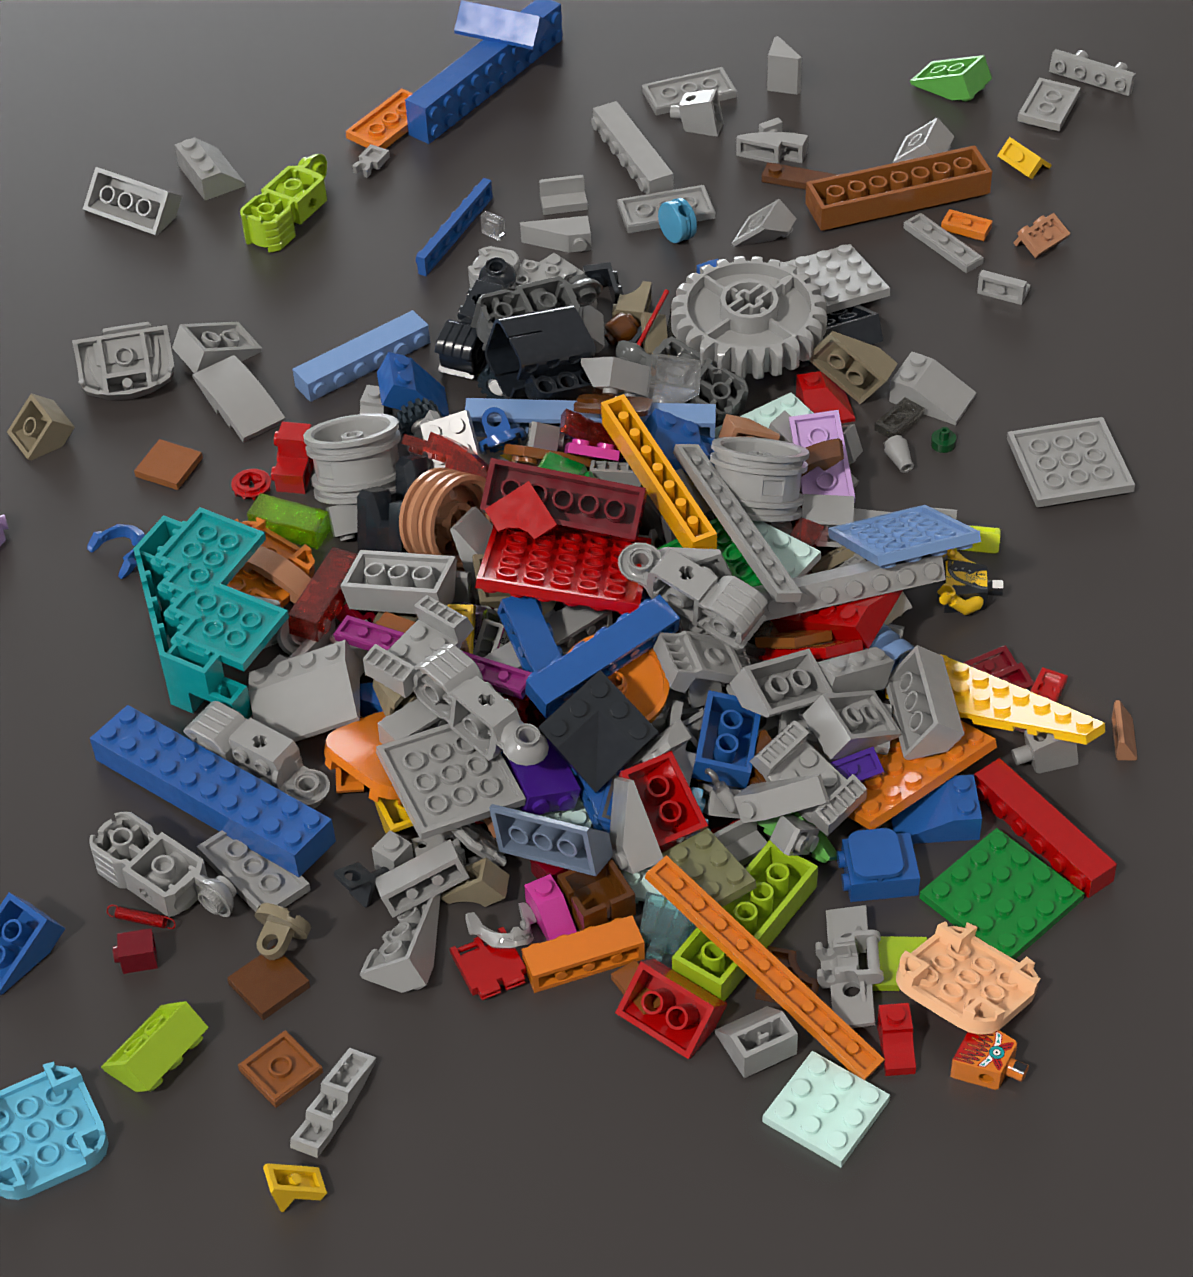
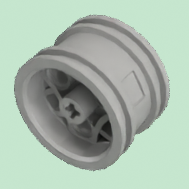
[303,413,401,504]
[710,437,809,522]

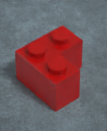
[271,421,314,494]

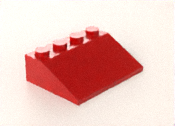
[771,590,903,649]

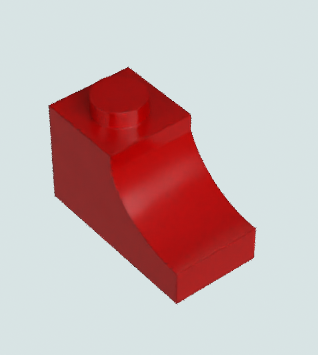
[877,1003,916,1076]

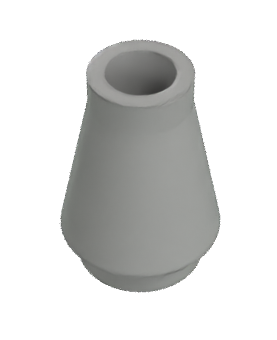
[884,435,914,473]

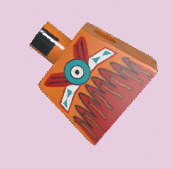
[950,1030,1029,1090]

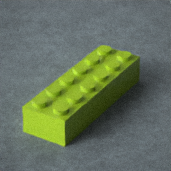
[672,840,818,1001]

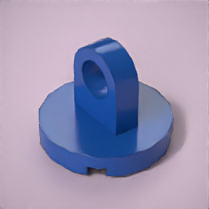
[478,407,527,455]

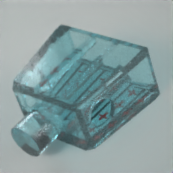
[640,892,697,962]

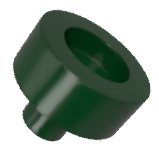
[931,427,956,453]

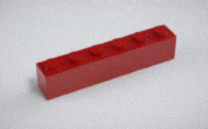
[974,758,1117,898]

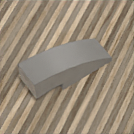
[736,132,808,163]

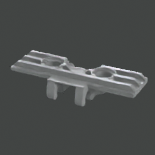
[815,905,884,1028]

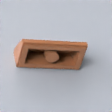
[1111,700,1137,761]

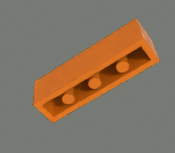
[522,915,645,993]

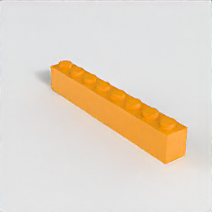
[601,394,717,549]

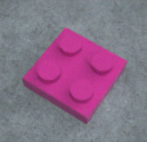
[564,439,620,462]

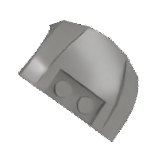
[72,325,174,400]

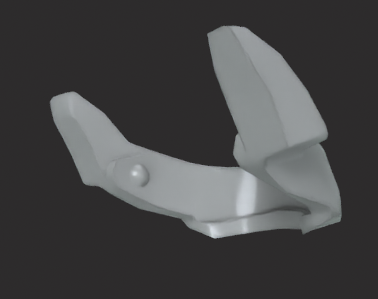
[465,902,537,949]

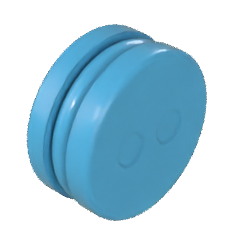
[658,198,697,243]

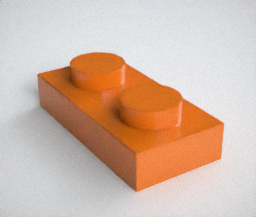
[941,209,992,241]

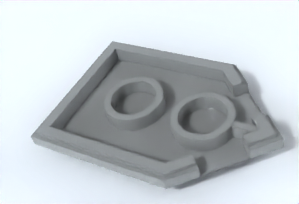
[450,822,506,866]

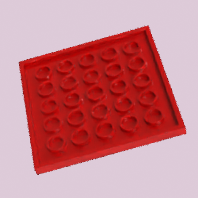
[475,525,652,614]

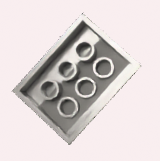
[248,640,360,742]

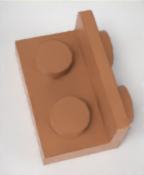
[1014,213,1071,258]

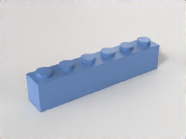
[293,310,430,402]

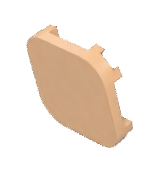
[896,921,1041,1035]

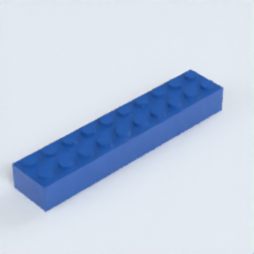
[405,0,563,144]
[90,705,336,877]

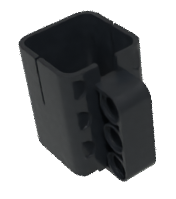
[485,305,597,401]

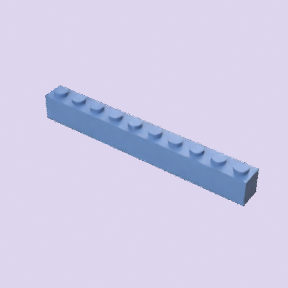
[465,398,716,440]

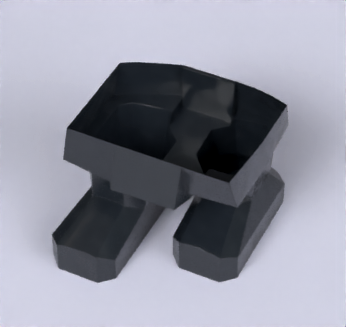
[357,454,431,553]

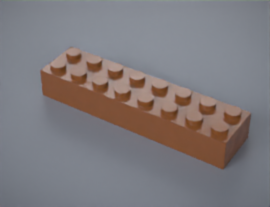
[805,145,992,231]

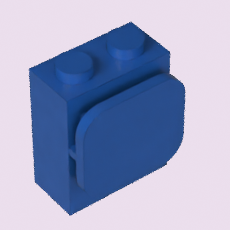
[837,828,920,902]

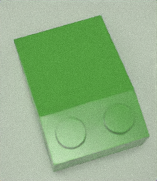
[910,55,992,102]

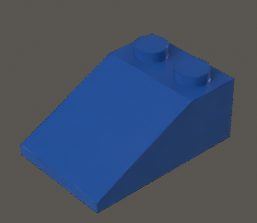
[377,352,449,417]
[644,408,701,478]
[891,774,982,844]
[0,892,66,995]

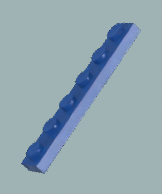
[416,178,493,276]

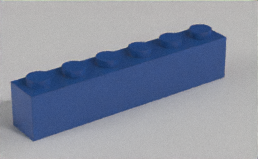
[525,594,680,717]

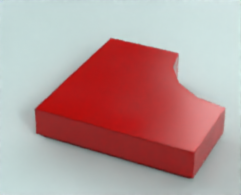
[484,481,558,540]

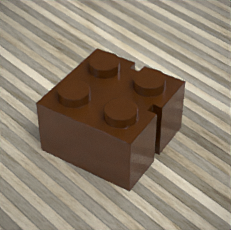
[557,858,636,931]

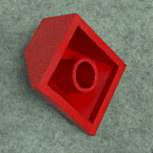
[796,371,855,424]

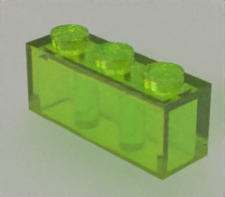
[247,493,331,550]

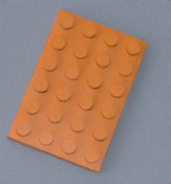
[848,717,997,830]

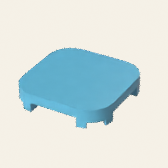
[0,1062,109,1200]

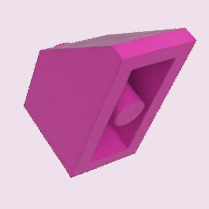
[524,874,577,941]

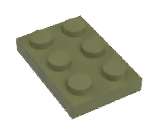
[662,828,757,907]

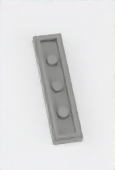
[903,213,984,273]

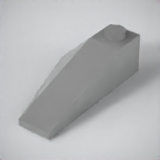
[360,893,441,993]

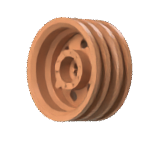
[399,467,494,571]

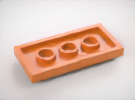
[345,89,413,149]

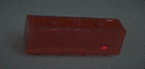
[288,547,358,642]

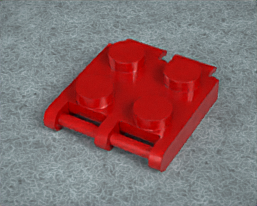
[449,927,527,1000]

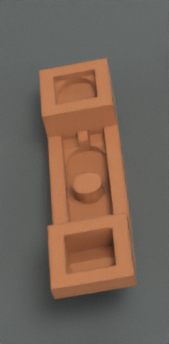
[241,546,326,613]

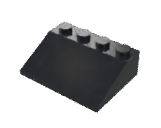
[798,305,883,368]

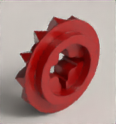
[231,469,272,500]

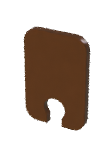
[574,394,653,417]

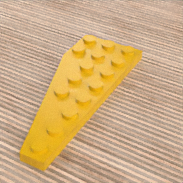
[884,654,1105,745]

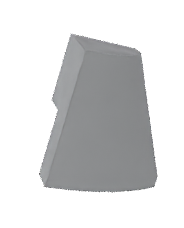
[624,719,692,770]

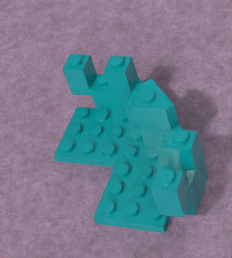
[133,507,289,719]

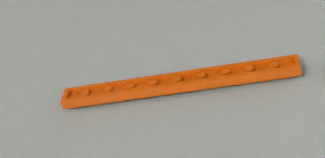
[645,855,885,1080]

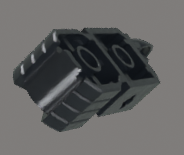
[435,257,517,380]

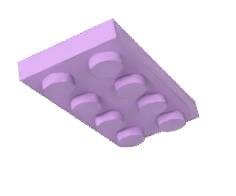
[789,410,856,503]

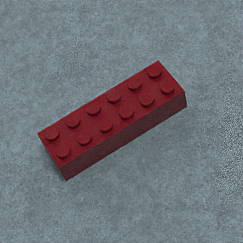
[480,458,648,543]

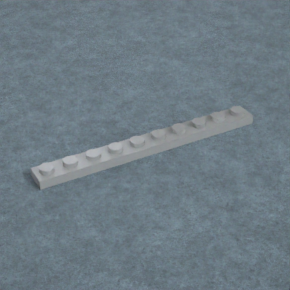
[673,444,802,604]

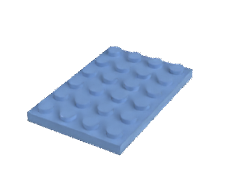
[828,505,981,568]

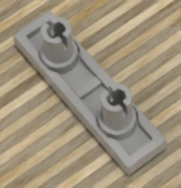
[1049,49,1136,96]

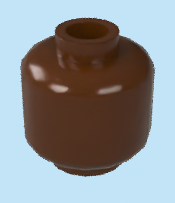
[604,313,640,346]

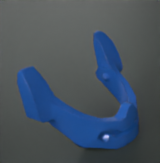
[87,524,145,579]

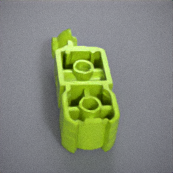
[240,154,327,252]

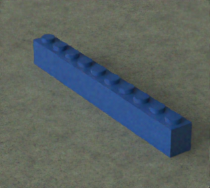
[497,596,610,834]

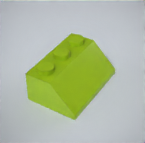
[101,1001,209,1092]

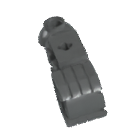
[471,274,603,351]
[616,337,748,428]

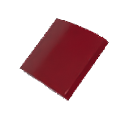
[963,645,1034,689]

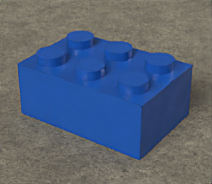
[691,690,761,789]

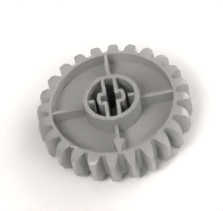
[671,256,827,379]

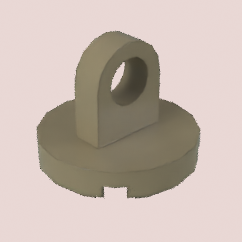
[254,903,312,960]

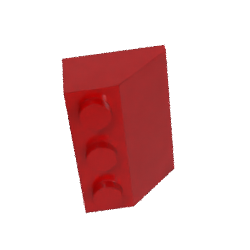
[619,751,708,853]
[615,959,727,1059]

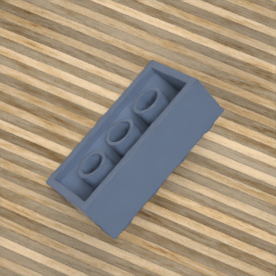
[489,804,613,876]

